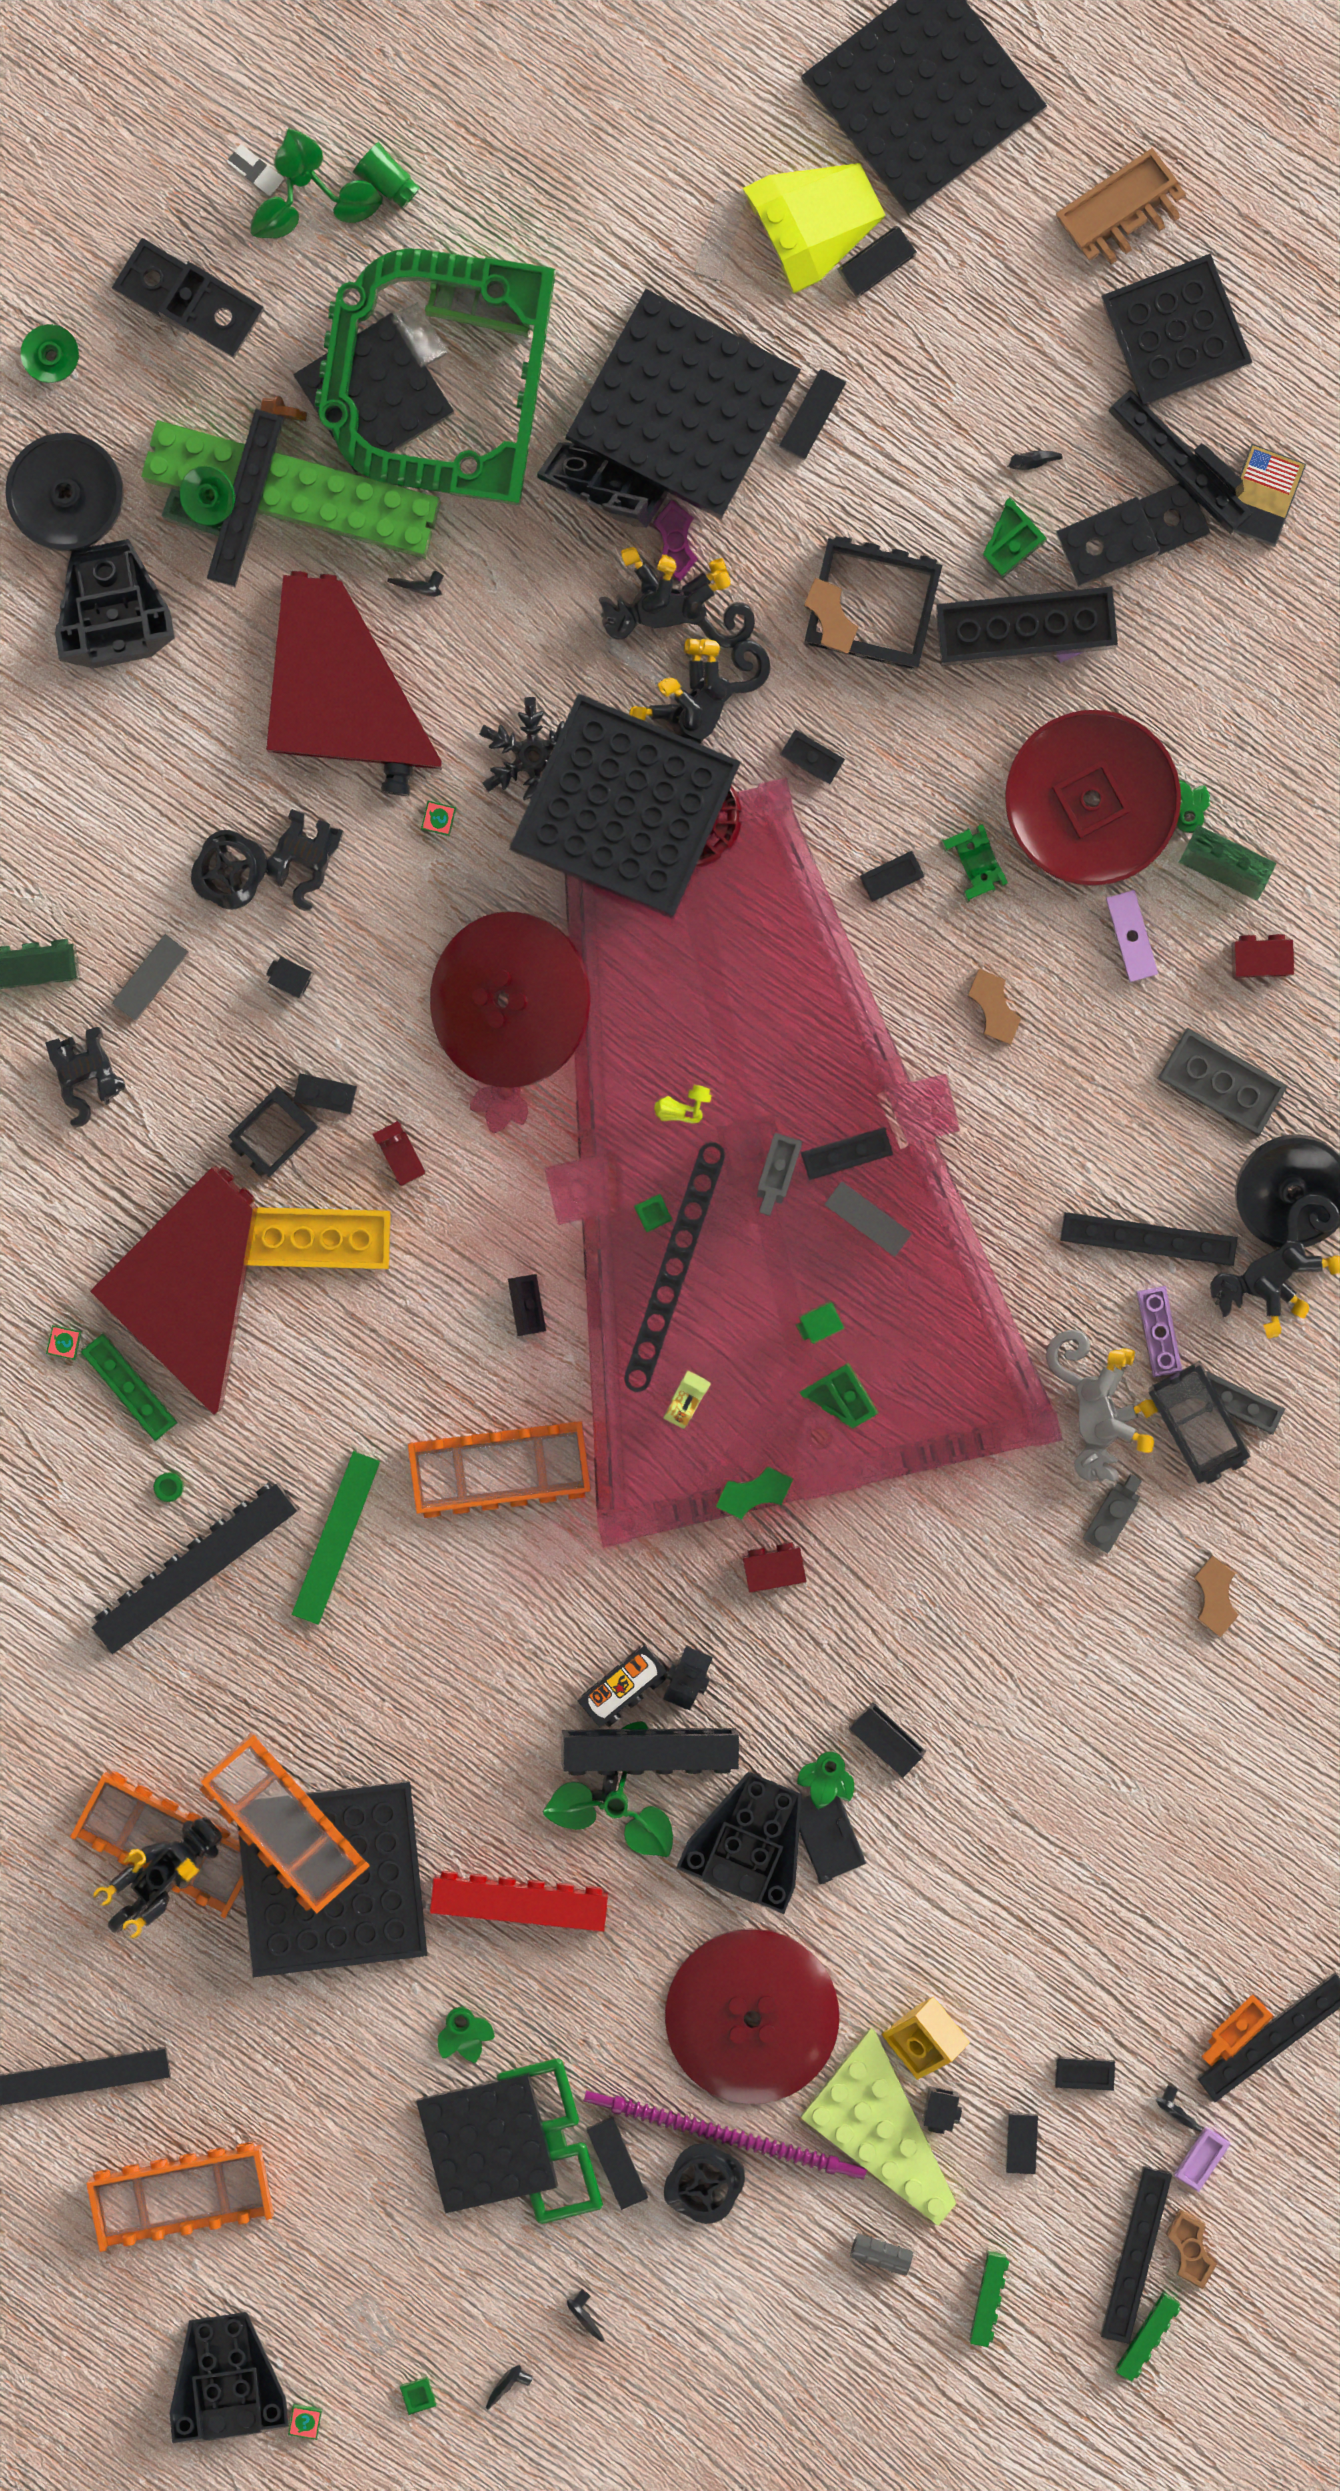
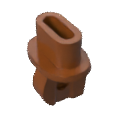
[260,396,307,422]

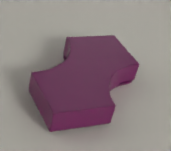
[653,500,698,583]

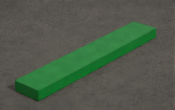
[291,1451,381,1625]

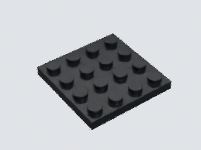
[1101,253,1253,405]
[293,312,454,475]
[416,2073,558,2214]

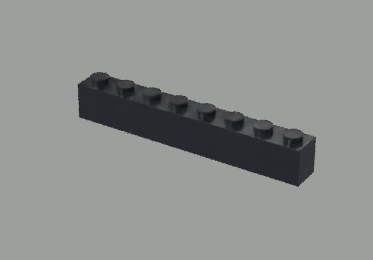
[91,1482,300,1655]

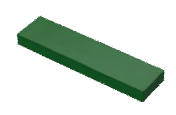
[81,1333,178,1441]

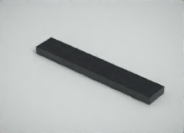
[1108,389,1253,535]
[207,409,284,588]
[1060,1212,1238,1266]
[1196,1973,1340,2102]
[0,2047,171,2105]
[1100,2166,1172,2344]

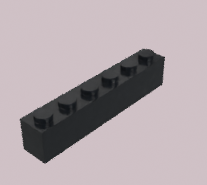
[561,1728,739,1776]

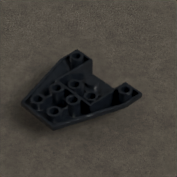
[676,1771,802,1914]
[169,2312,289,2444]

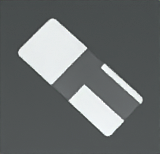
[227,144,284,196]

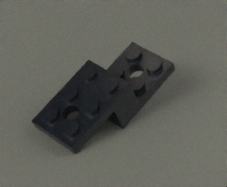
[112,238,264,359]
[1055,483,1210,587]

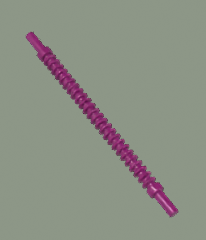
[583,2090,867,2180]

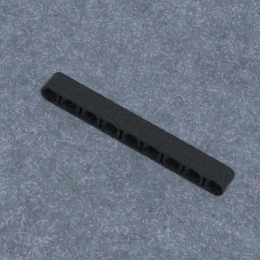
[624,1142,725,1392]

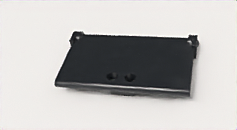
[799,1795,866,1885]

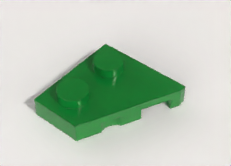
[983,497,1047,579]
[799,1362,879,1429]

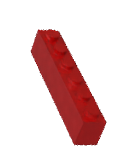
[430,1871,608,1932]

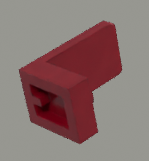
[372,1121,426,1186]

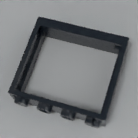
[804,536,942,671]

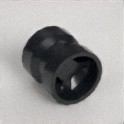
[381,763,413,796]

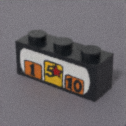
[577,1643,667,1728]

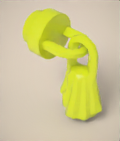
[654,1085,712,1124]

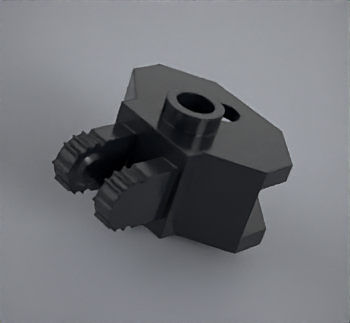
[663,1645,713,1711]

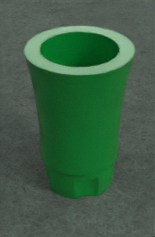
[352,142,420,208]

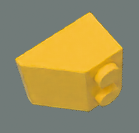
[881,1996,970,2080]

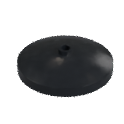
[5,433,124,551]
[1235,1134,1340,1248]

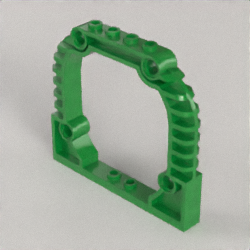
[315,248,556,506]

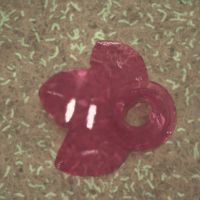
[470,1086,528,1133]

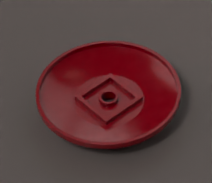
[1005,710,1181,886]
[430,911,591,1088]
[665,1929,840,2104]

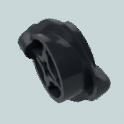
[191,830,267,910]
[664,2144,745,2224]

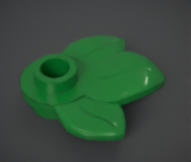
[1176,780,1210,833]
[797,1751,854,1809]
[438,2007,495,2063]

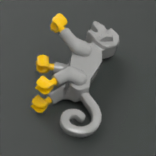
[1046,1330,1158,1482]

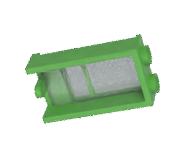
[425,283,534,338]

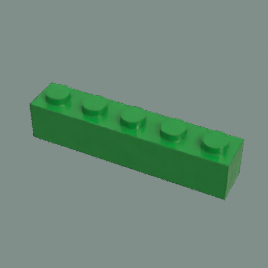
[969,2251,1009,2347]
[1115,2291,1181,2382]

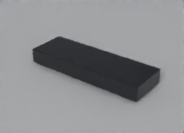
[779,369,846,461]
[801,1127,894,1180]
[586,2117,648,2210]

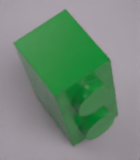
[795,1301,845,1344]

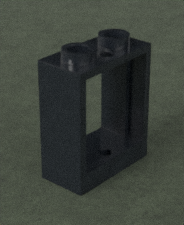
[228,1087,321,1178]

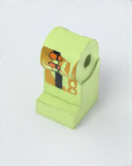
[663,1370,711,1429]

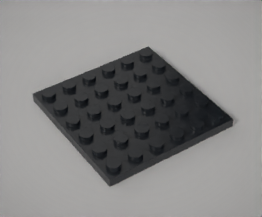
[801,0,1047,216]
[565,289,801,520]
[509,693,741,919]
[235,1781,427,1978]

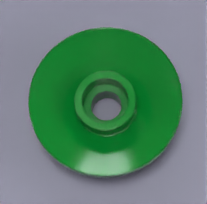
[20,324,79,383]
[180,466,235,525]

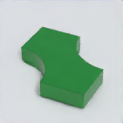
[715,1466,794,1519]

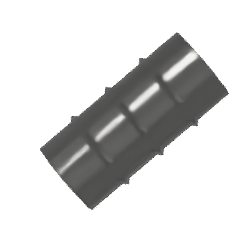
[850,2233,913,2276]

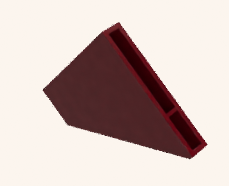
[266,571,443,770]
[90,1166,258,1415]

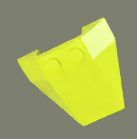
[743,163,886,294]

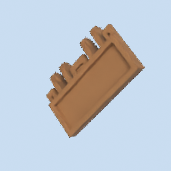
[1056,148,1186,265]

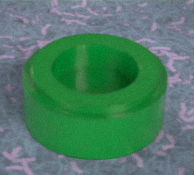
[154,1472,184,1502]

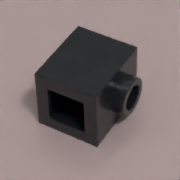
[266,957,314,999]
[922,2086,962,2134]

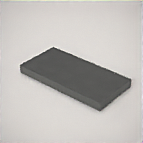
[1157,1028,1288,1136]

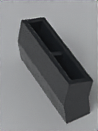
[837,226,917,298]
[849,1702,926,1778]

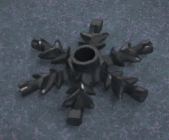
[479,697,565,801]

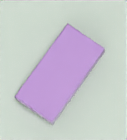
[1174,2126,1231,2192]

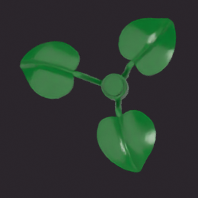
[250,128,383,238]
[543,1721,673,1857]

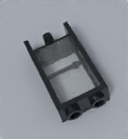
[1148,1361,1251,1484]

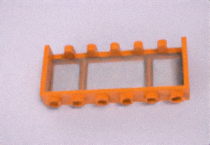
[408,1421,591,1518]
[198,1732,369,1913]
[70,1771,243,1918]
[86,2142,274,2252]

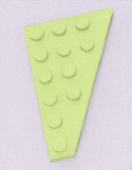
[801,2027,956,2226]

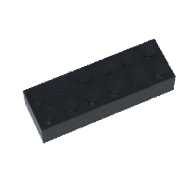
[936,586,1118,666]

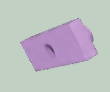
[1106,890,1158,983]
[1136,1286,1182,1377]

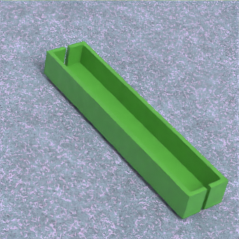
[141,420,441,559]

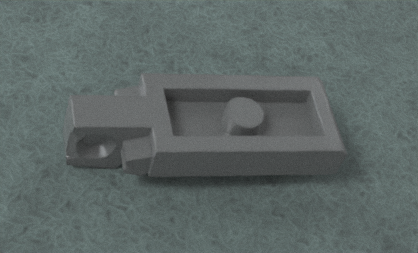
[756,1133,803,1216]
[1082,1474,1142,1553]

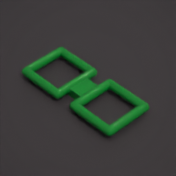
[497,2058,603,2224]

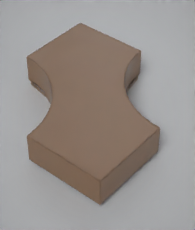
[804,578,859,655]
[968,969,1022,1045]
[1194,1555,1239,1638]
[1165,2208,1217,2289]

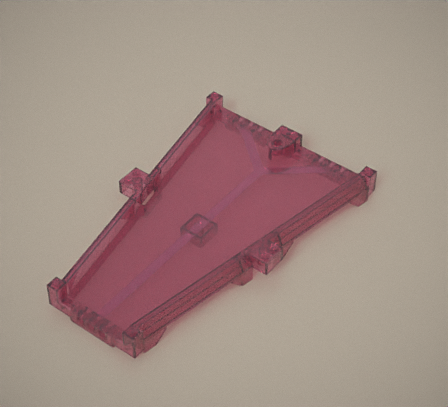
[544,777,1063,1548]

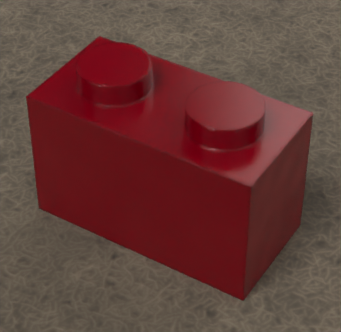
[1231,934,1294,978]
[742,1542,807,1593]

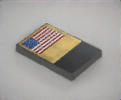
[1220,444,1306,547]

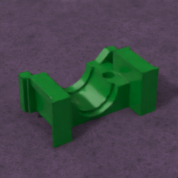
[941,824,1008,903]

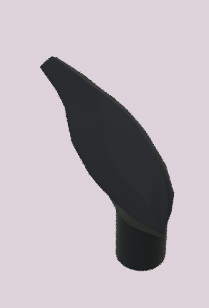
[1007,451,1063,470]
[387,571,444,597]
[591,1771,618,1802]
[1156,2085,1202,2132]
[567,2289,604,2342]
[485,2365,533,2410]

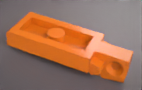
[1201,1995,1274,2067]

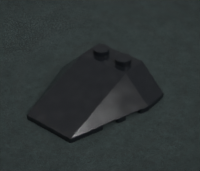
[537,442,668,528]
[55,539,175,668]

